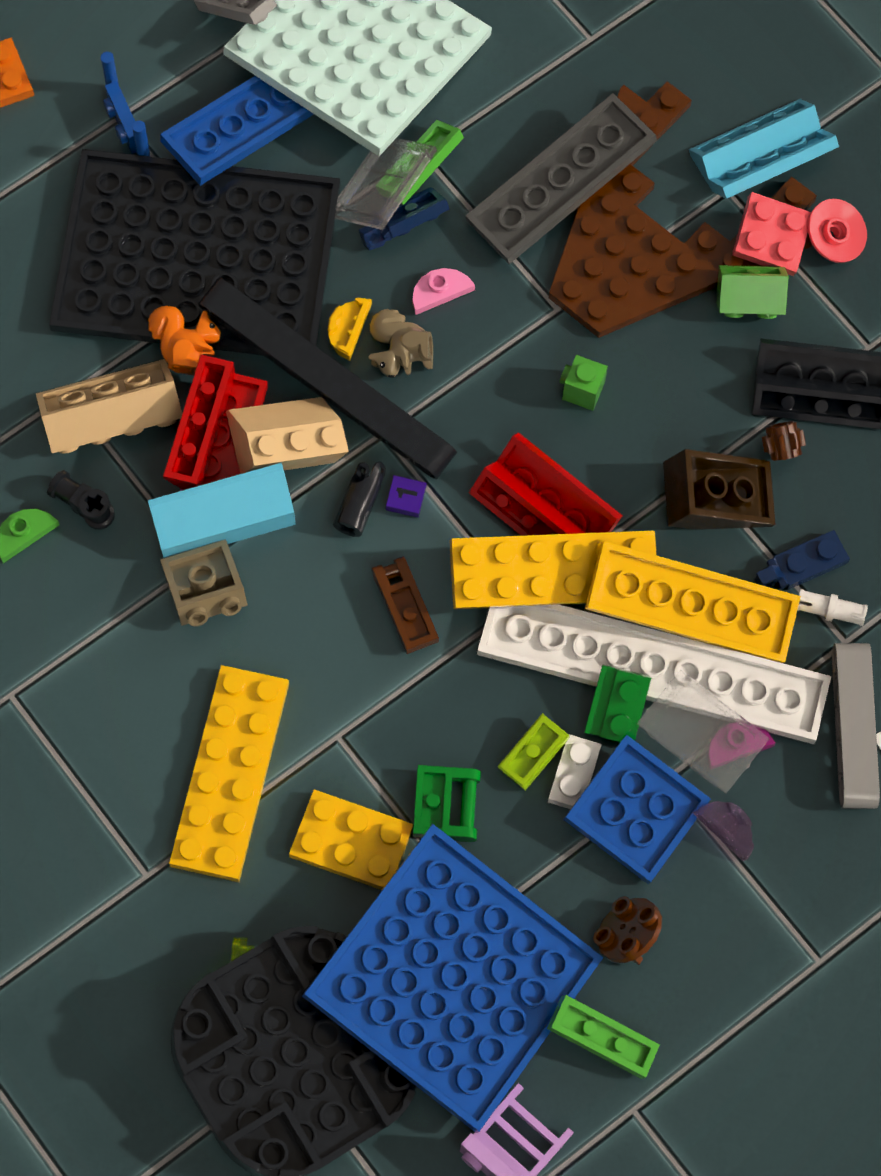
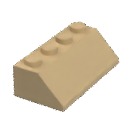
[36,359,182,454]

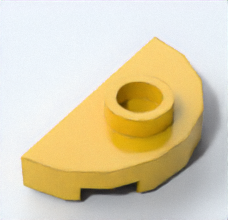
[327,298,372,361]

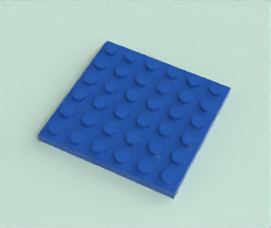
[302,824,604,1133]

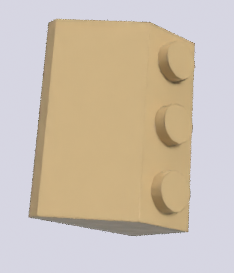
[226,397,349,474]

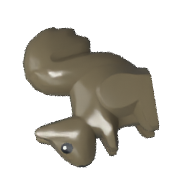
[368,309,434,378]

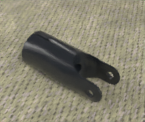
[333,462,386,537]

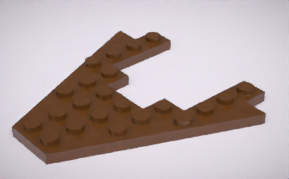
[548,81,817,338]

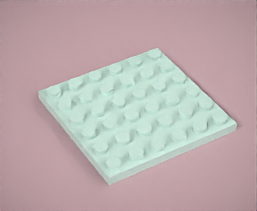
[223,0,492,156]

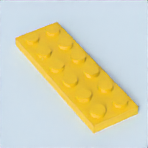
[449,531,656,609]
[585,541,801,663]
[169,665,289,882]

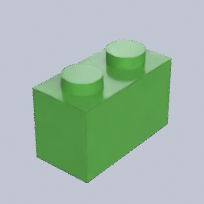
[716,265,789,319]

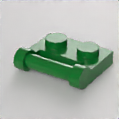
[413,765,481,842]

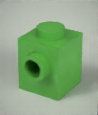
[560,355,608,411]

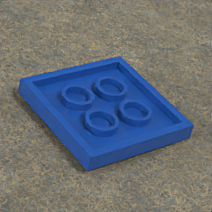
[563,735,711,884]

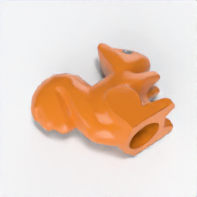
[148,306,221,375]

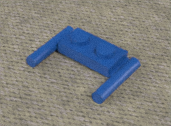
[100,52,151,157]

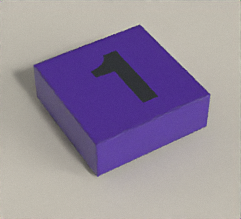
[386,475,427,518]

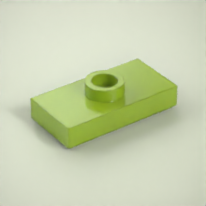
[497,713,570,791]

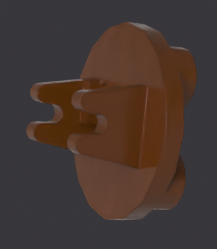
[593,896,662,965]

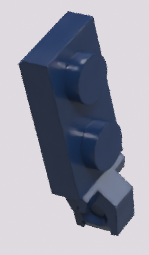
[359,187,449,251]
[754,530,850,590]

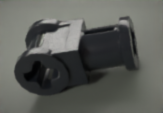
[47,470,115,529]

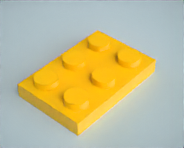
[289,789,414,890]

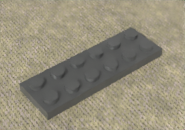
[466,93,657,264]

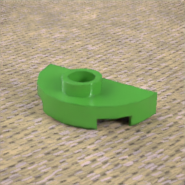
[0,509,59,564]

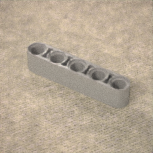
[832,643,880,809]

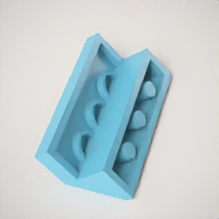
[688,99,839,199]
[148,463,296,558]

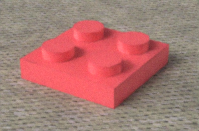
[732,192,811,276]

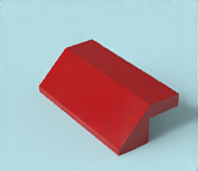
[163,354,268,490]
[469,433,623,536]

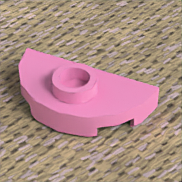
[412,268,475,315]

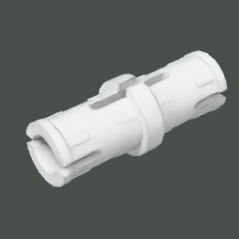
[797,589,868,626]

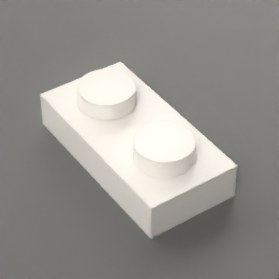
[548,734,602,809]

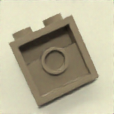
[160,539,248,626]

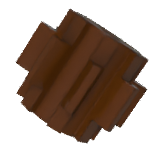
[762,421,806,461]

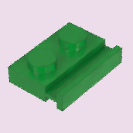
[584,664,652,742]

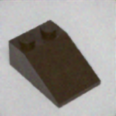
[663,449,776,530]

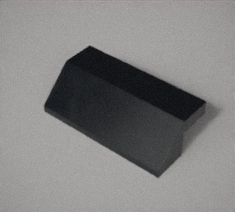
[752,338,881,429]

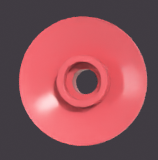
[808,199,867,263]

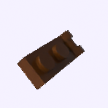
[371,556,439,654]

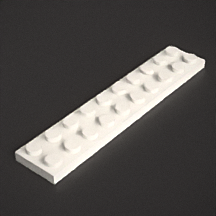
[477,605,831,744]

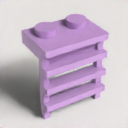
[460,1083,574,1176]

